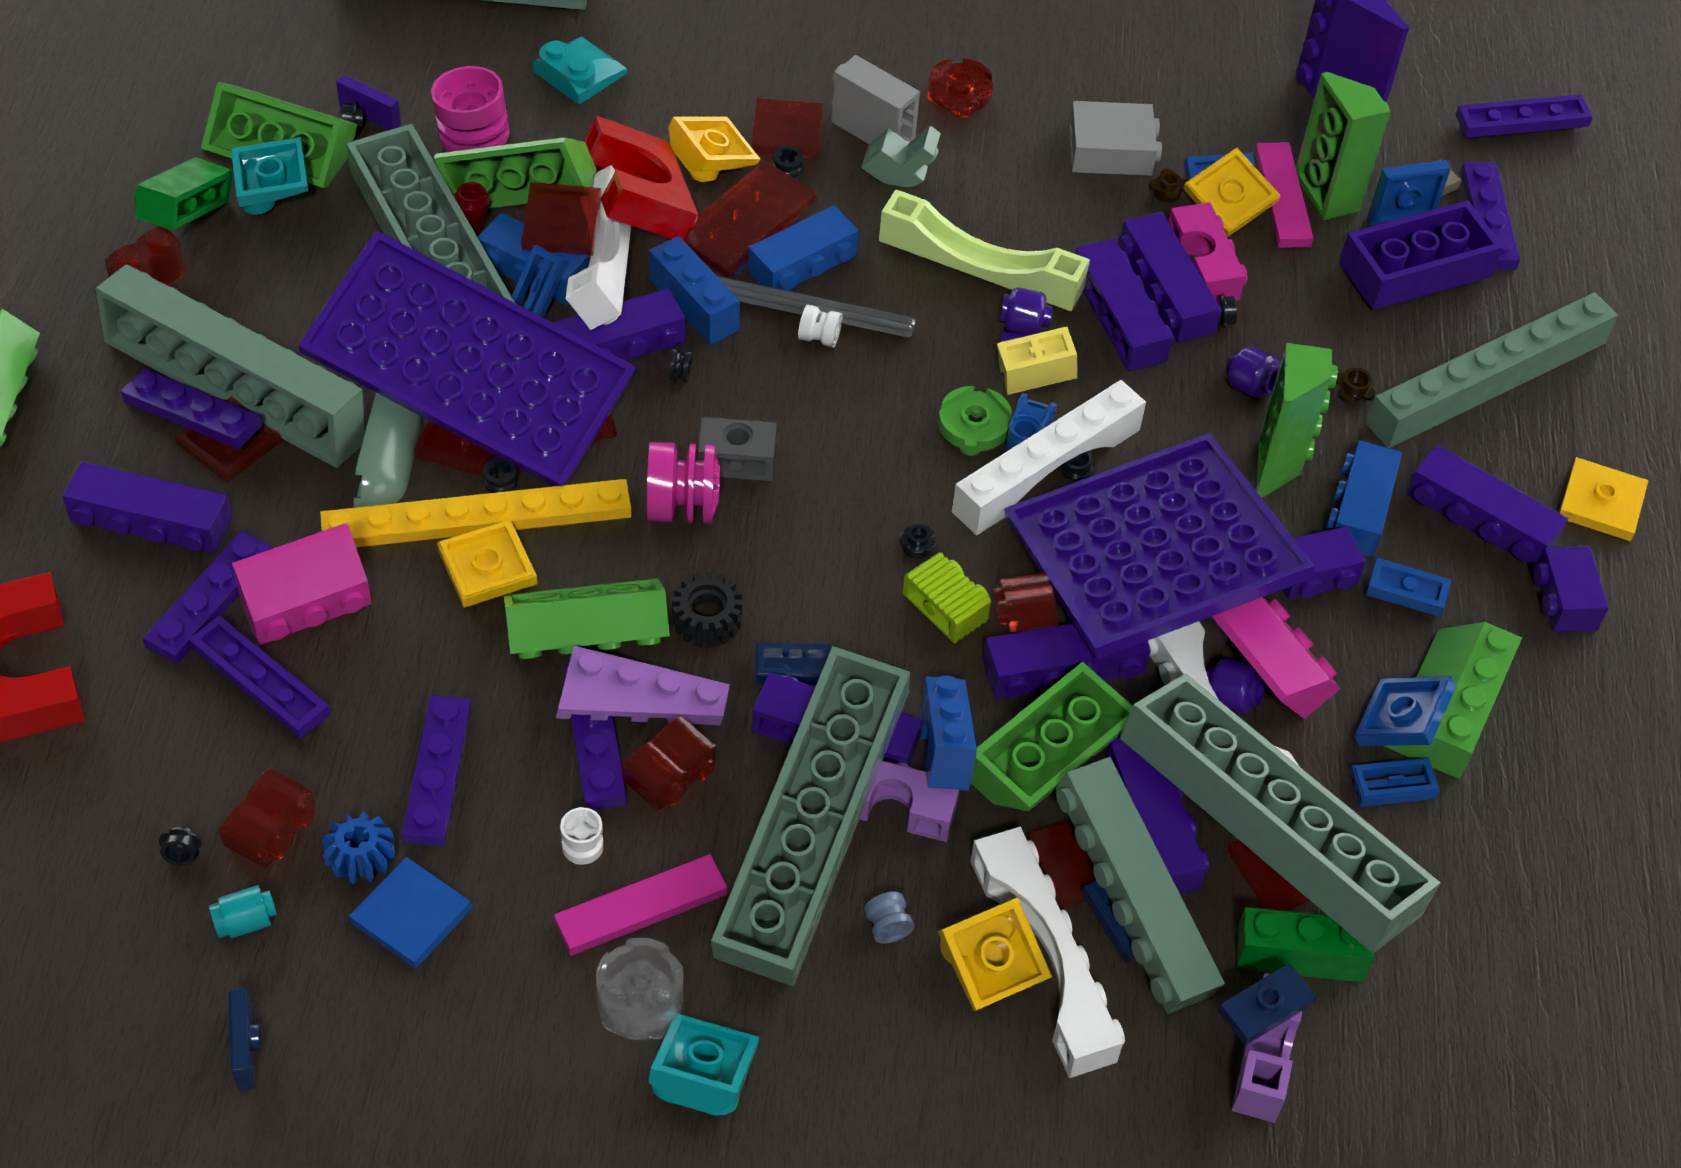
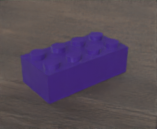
[1339,200,1503,310]

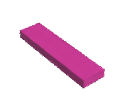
[1254,142,1314,248]
[554,854,727,956]

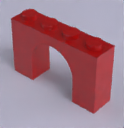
[583,116,698,240]
[0,572,85,742]

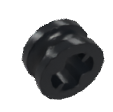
[773,145,803,179]
[669,348,693,383]
[483,457,518,493]

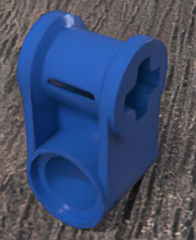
[1005,393,1058,452]

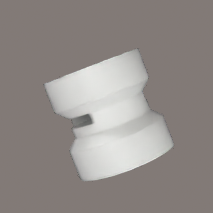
[798,305,843,348]
[560,807,604,865]

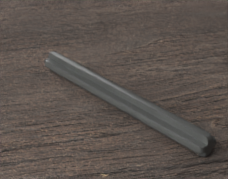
[716,275,915,338]

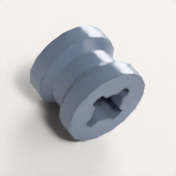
[864,892,915,944]

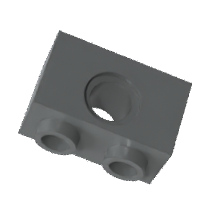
[698,417,777,481]

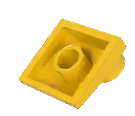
[668,117,760,182]
[938,897,1052,1011]

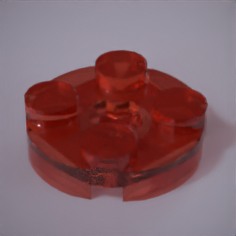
[927,58,994,118]

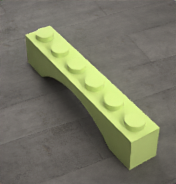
[879,190,1090,312]

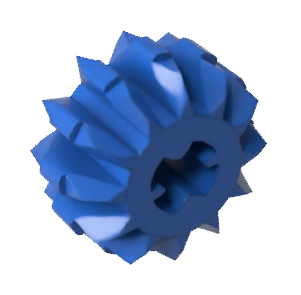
[322,811,395,885]

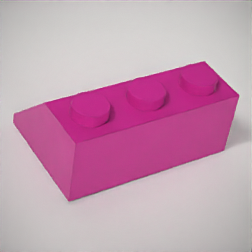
[232,523,372,645]
[1212,597,1341,719]

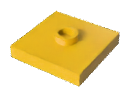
[1183,148,1281,237]
[1559,457,1648,542]
[437,520,538,608]

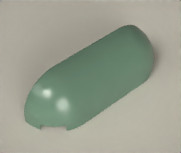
[354,393,422,508]

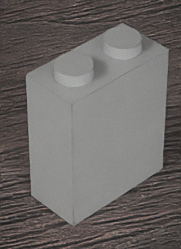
[831,55,920,144]
[1069,101,1162,176]

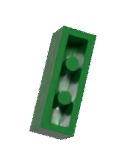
[134,157,232,231]
[1236,907,1374,982]

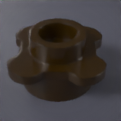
[1149,169,1188,203]
[1336,367,1376,402]

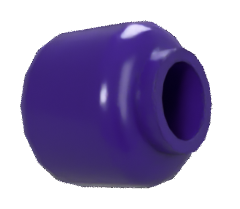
[999,287,1053,335]
[1227,347,1280,399]
[1206,658,1265,714]

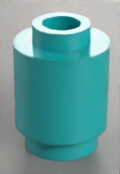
[209,885,277,939]

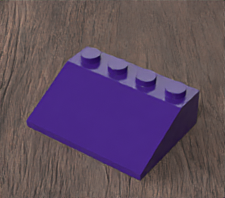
[1296,0,1410,103]

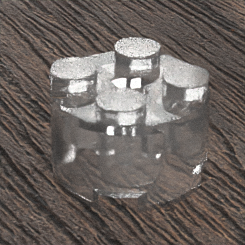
[596,938,683,1040]

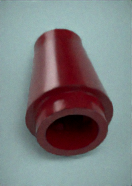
[454,182,489,235]

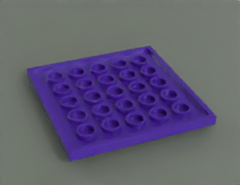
[1004,433,1315,660]

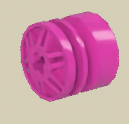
[431,66,510,152]
[647,442,720,524]

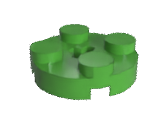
[938,386,1012,456]

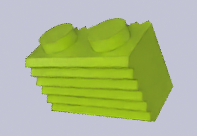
[902,552,991,643]

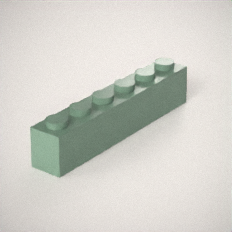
[1055,757,1225,1014]

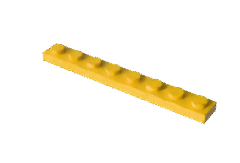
[320,479,631,547]

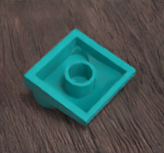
[533,36,627,105]
[231,137,309,214]
[648,1013,760,1116]

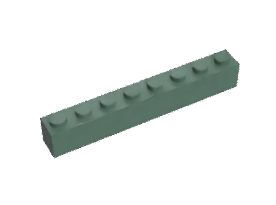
[1366,292,1618,448]

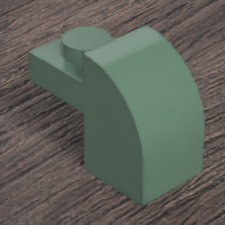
[861,126,941,187]

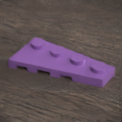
[556,646,730,725]

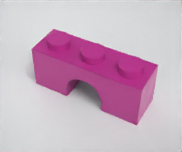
[1168,202,1247,301]

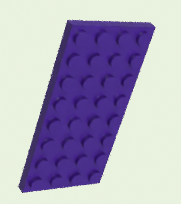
[298,230,636,486]

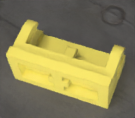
[997,327,1077,395]

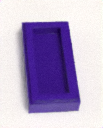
[336,74,401,130]

